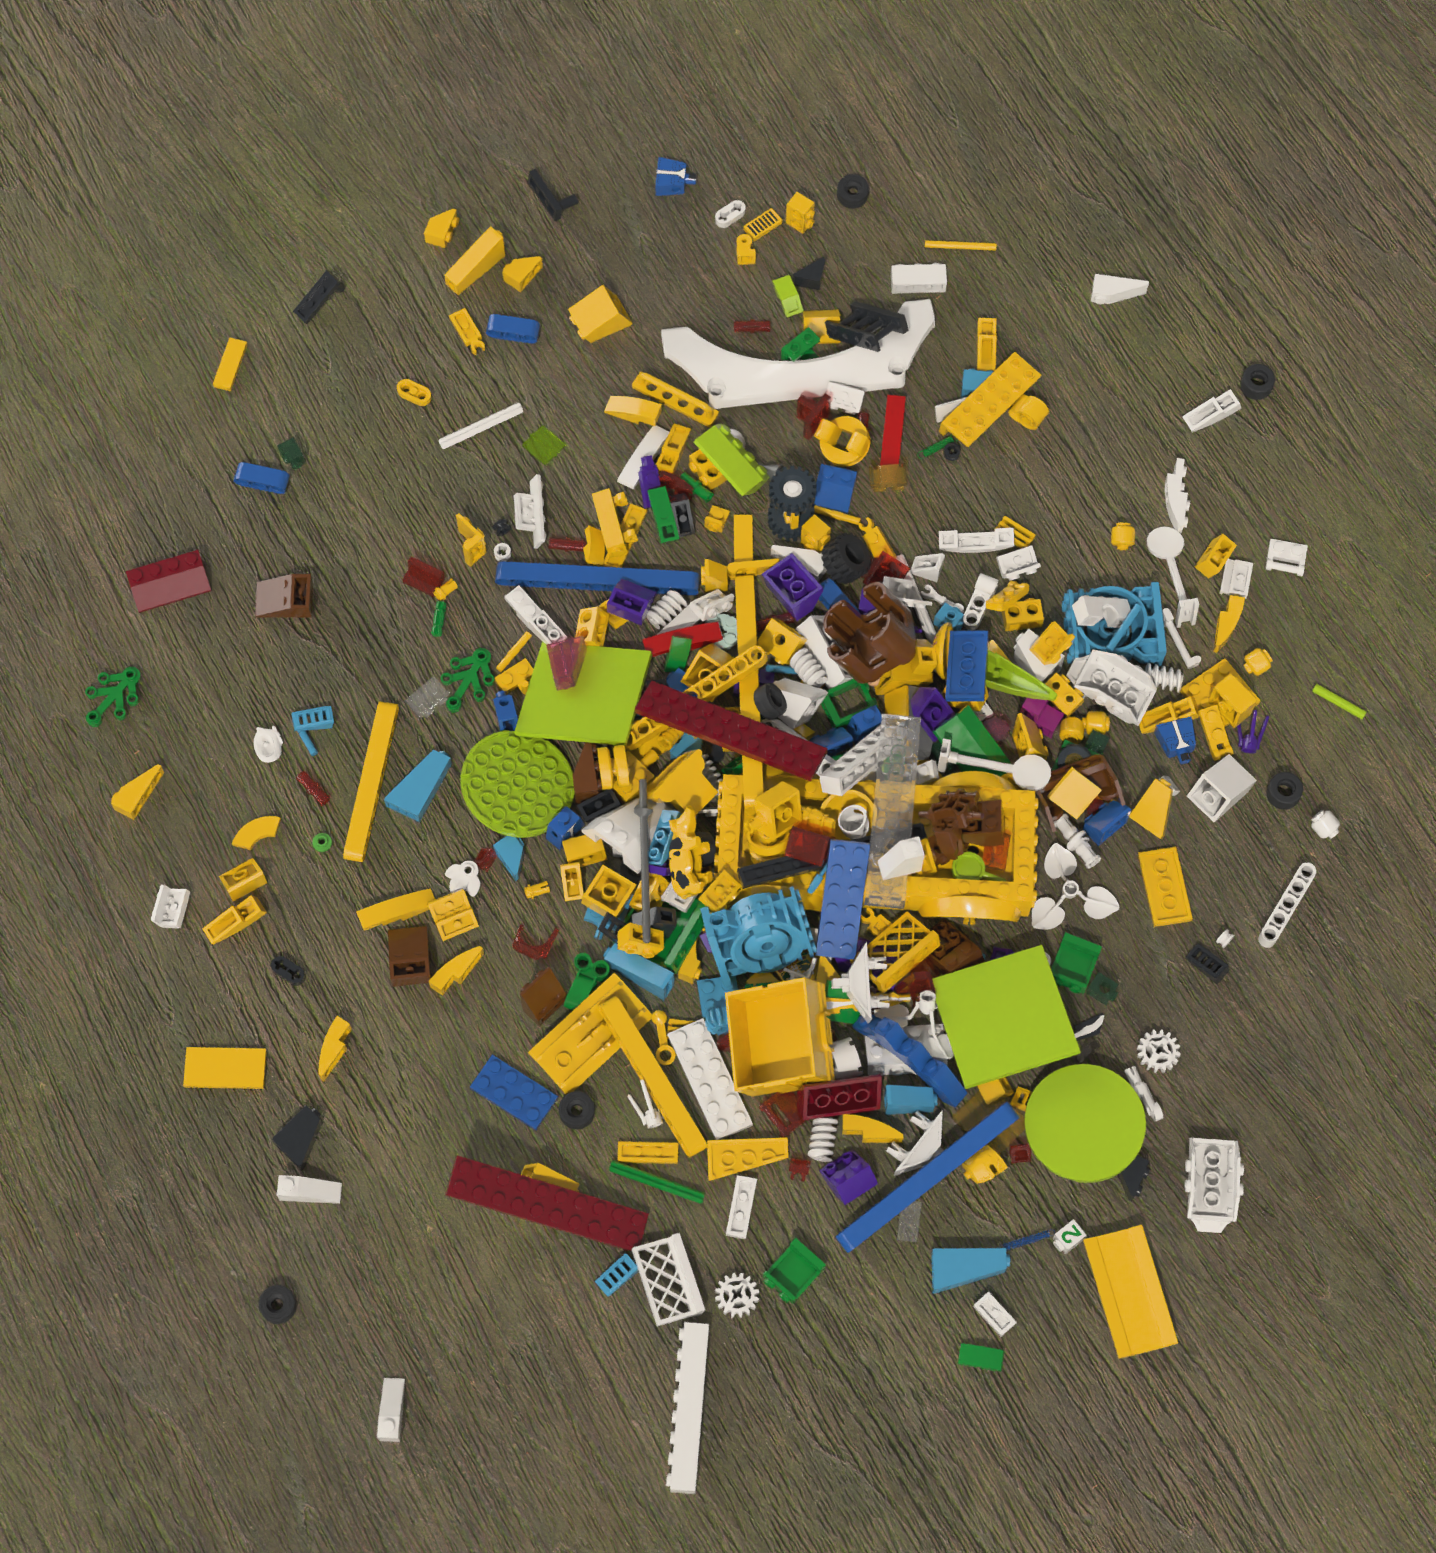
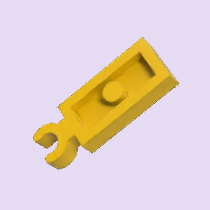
[449,308,485,355]
[859,517,897,568]

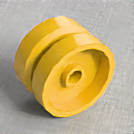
[597,745,630,790]
[747,829,793,864]

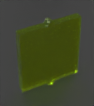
[522,425,566,466]

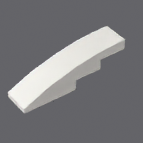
[617,426,669,489]

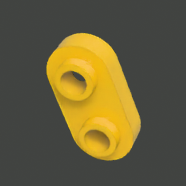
[397,379,431,406]

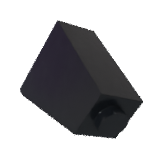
[271,1105,322,1171]

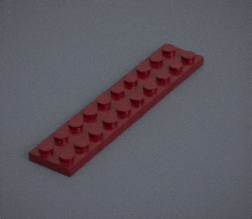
[635,681,828,782]
[445,1155,649,1253]

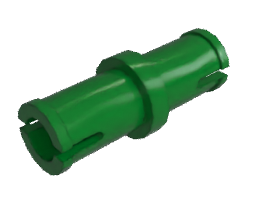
[679,472,714,503]

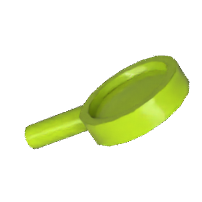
[951,852,1006,881]

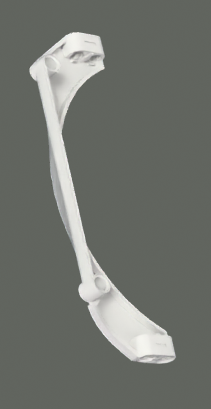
[661,299,935,409]

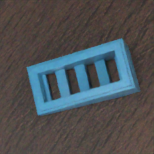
[291,706,334,731]
[595,1253,639,1297]

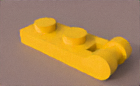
[727,559,779,580]
[986,580,1029,612]
[1197,704,1233,761]

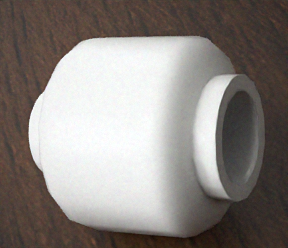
[1311,810,1340,839]

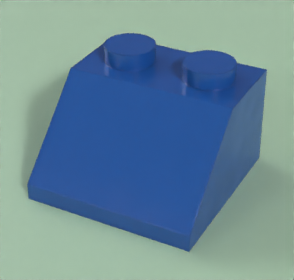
[812,464,857,514]
[809,727,853,757]
[1083,800,1131,846]

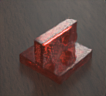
[796,393,831,440]

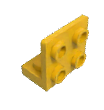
[456,513,487,567]
[698,870,741,913]

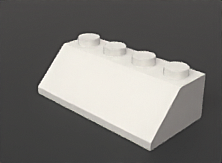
[796,615,853,689]

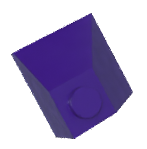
[910,687,955,742]

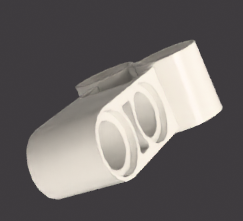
[963,573,998,631]

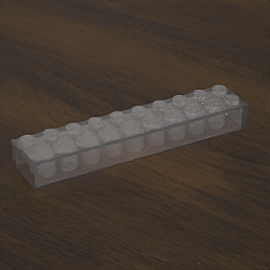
[864,714,921,909]

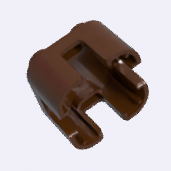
[823,582,916,684]

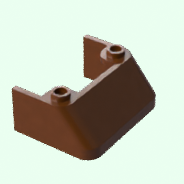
[1035,754,1126,832]

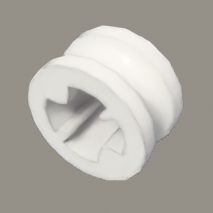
[494,543,511,562]
[1216,929,1235,948]

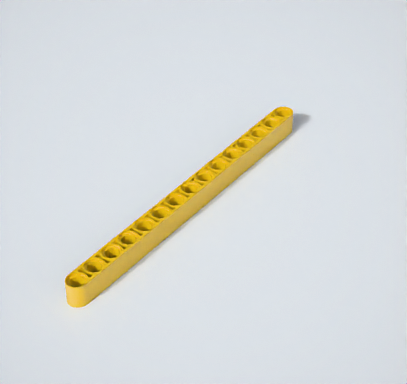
[735,575,764,809]

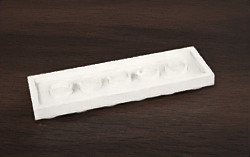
[667,1018,753,1140]

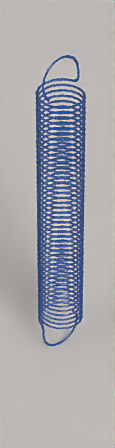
[998,1229,1055,1251]

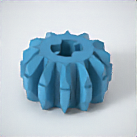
[705,1006,729,1036]

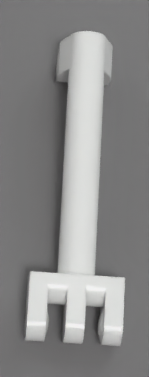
[1162,608,1201,669]

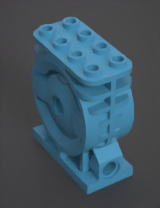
[1062,582,1167,666]
[700,886,817,987]

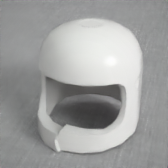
[838,805,870,840]

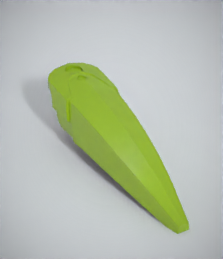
[986,650,1057,701]

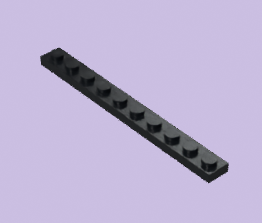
[737,822,927,889]

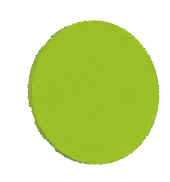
[460,730,575,838]
[1024,1064,1146,1183]

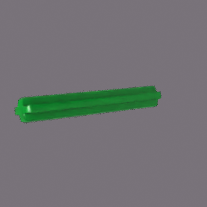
[609,1160,705,1204]

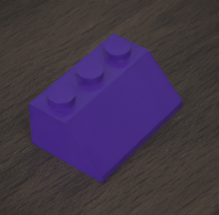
[762,553,824,621]

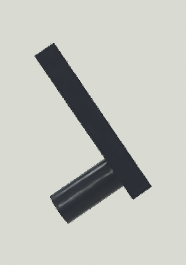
[528,169,578,221]
[293,270,345,324]

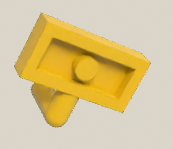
[494,658,534,695]

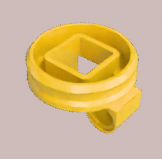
[814,416,870,467]

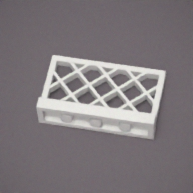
[632,1233,705,1326]

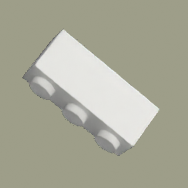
[891,263,947,294]

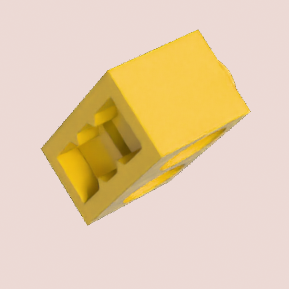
[786,192,815,234]
[688,449,727,491]
[1002,598,1044,632]
[574,607,609,647]
[629,873,670,913]

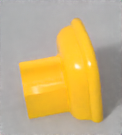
[647,749,718,816]

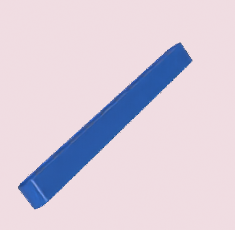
[495,562,700,596]
[835,1101,1020,1253]

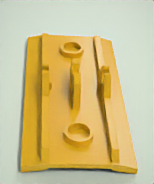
[527,973,652,1095]
[1083,1225,1178,1359]

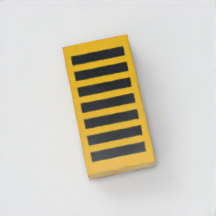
[743,208,782,242]

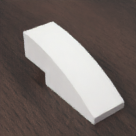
[1183,389,1242,432]

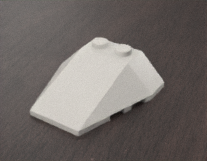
[582,798,674,874]

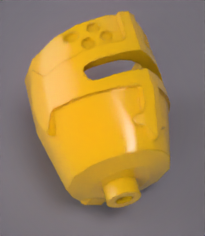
[962,1145,1008,1184]

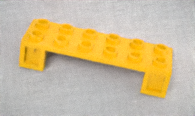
[939,352,1041,447]

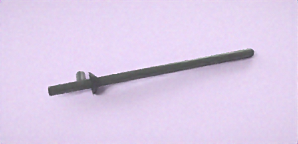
[634,779,653,943]

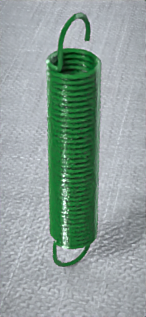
[917,434,958,459]

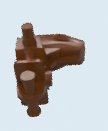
[918,788,984,860]

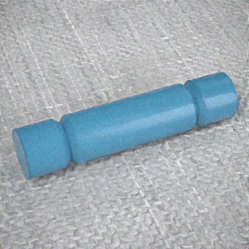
[766,664,797,674]
[297,724,318,756]

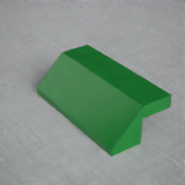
[933,705,1012,777]

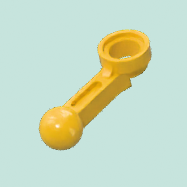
[651,1010,676,1066]

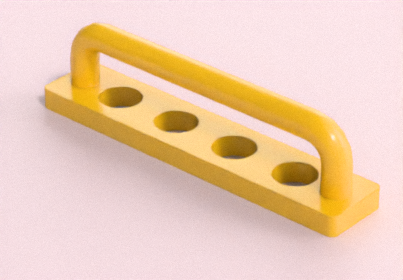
[632,372,719,428]

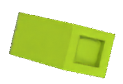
[772,275,804,317]

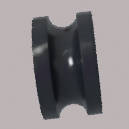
[943,443,961,461]
[493,519,511,536]

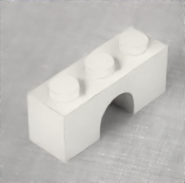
[1072,595,1131,628]

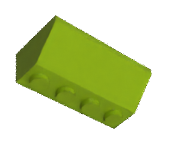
[694,423,770,496]

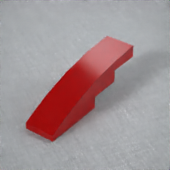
[880,395,906,468]
[642,622,723,657]

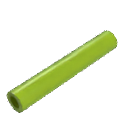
[1312,684,1367,720]

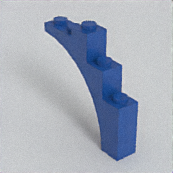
[853,1014,968,1108]

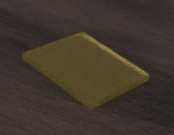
[951,1091,1025,1155]

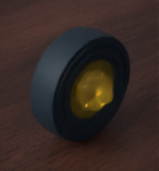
[1058,744,1092,768]

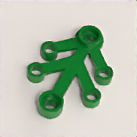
[441,648,495,713]
[85,667,141,727]

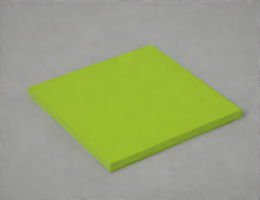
[514,642,652,746]
[929,945,1080,1089]

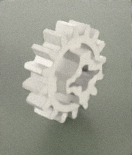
[1137,1030,1181,1073]
[715,1273,759,1318]

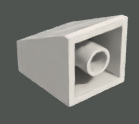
[1013,629,1065,684]
[773,678,828,729]
[1187,754,1257,822]

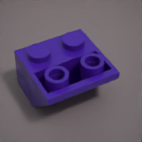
[607,579,656,626]
[819,1149,878,1205]

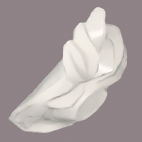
[254,726,283,763]

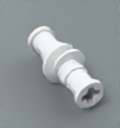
[1054,814,1101,869]

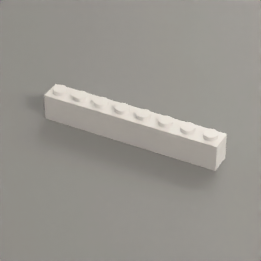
[666,1322,709,1494]

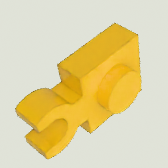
[860,908,892,940]

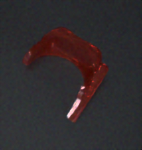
[512,924,559,960]

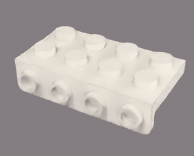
[864,1024,948,1076]

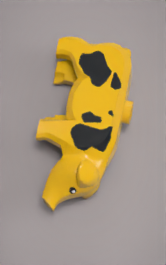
[669,805,713,899]

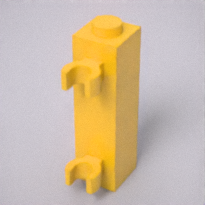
[592,488,638,558]

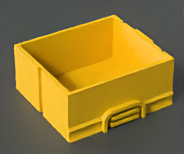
[725,977,835,1097]

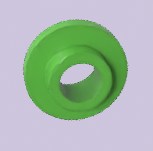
[312,833,332,852]

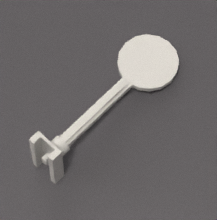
[1147,527,1199,628]
[937,739,1051,791]

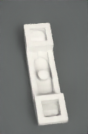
[939,528,1014,553]

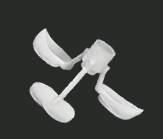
[1032,843,1119,930]
[874,991,954,1060]

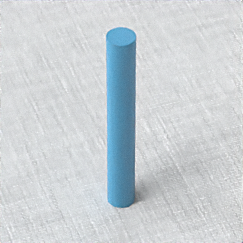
[1106,604,1142,652]

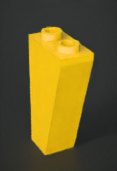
[444,226,505,295]

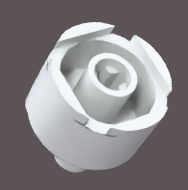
[829,1037,863,1080]

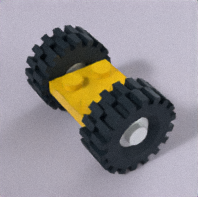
[768,466,816,542]

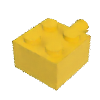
[600,749,659,805]
[744,781,802,840]

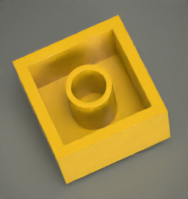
[1208,673,1257,728]
[581,865,636,918]

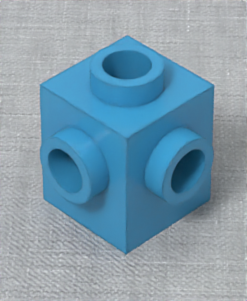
[933,603,964,631]

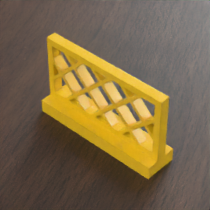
[850,912,940,994]

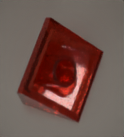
[862,551,911,585]
[785,826,836,867]

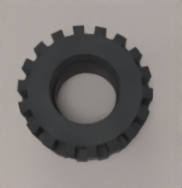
[821,532,872,584]

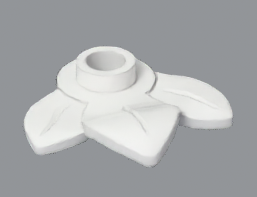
[445,861,481,897]

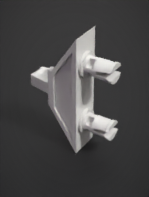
[831,942,889,1023]
[886,1110,944,1176]

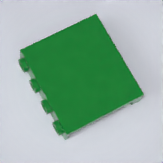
[612,899,711,974]

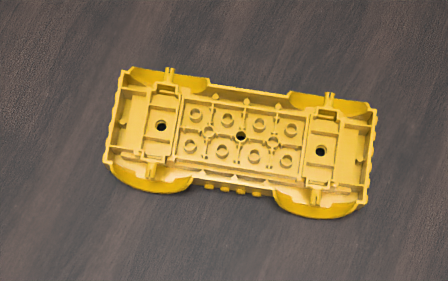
[713,763,1038,925]

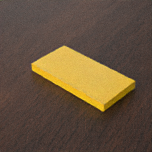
[1137,847,1193,927]
[183,1047,267,1089]

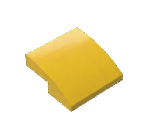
[427,888,479,941]

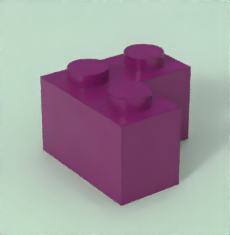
[1020,698,1064,739]

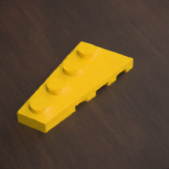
[707,1138,788,1181]

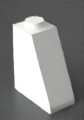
[878,837,925,880]

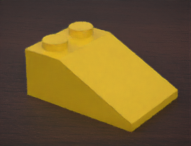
[1012,713,1049,761]

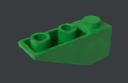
[647,486,679,545]

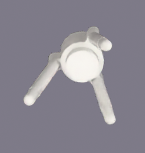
[627,1079,664,1128]

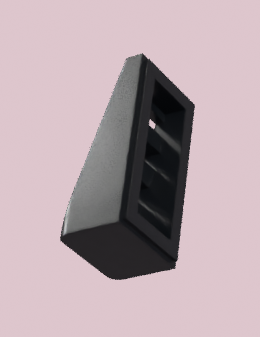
[598,912,627,944]
[1185,943,1229,984]

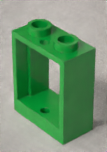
[820,679,878,729]

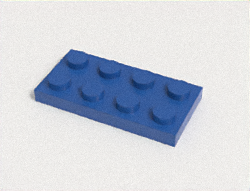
[945,631,989,702]
[470,1055,558,1131]

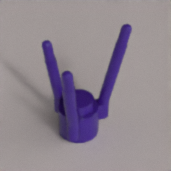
[1237,710,1269,754]

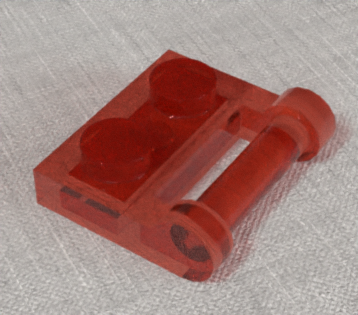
[759,1092,808,1138]

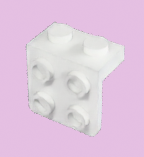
[883,577,932,609]

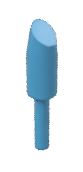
[807,863,827,894]

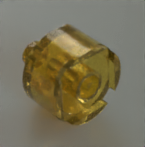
[869,463,907,492]

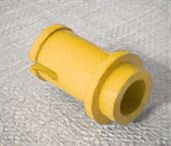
[433,578,458,601]
[524,881,550,899]

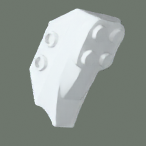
[1066,650,1157,726]
[1185,1138,1244,1233]

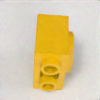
[757,618,808,665]

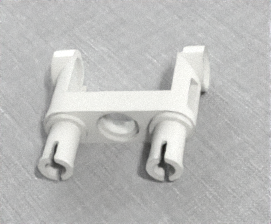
[1124,1066,1163,1122]

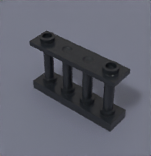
[825,301,909,352]

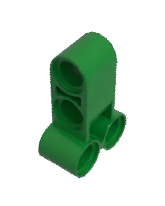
[563,953,610,1011]

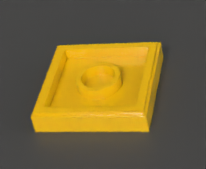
[1047,767,1102,819]

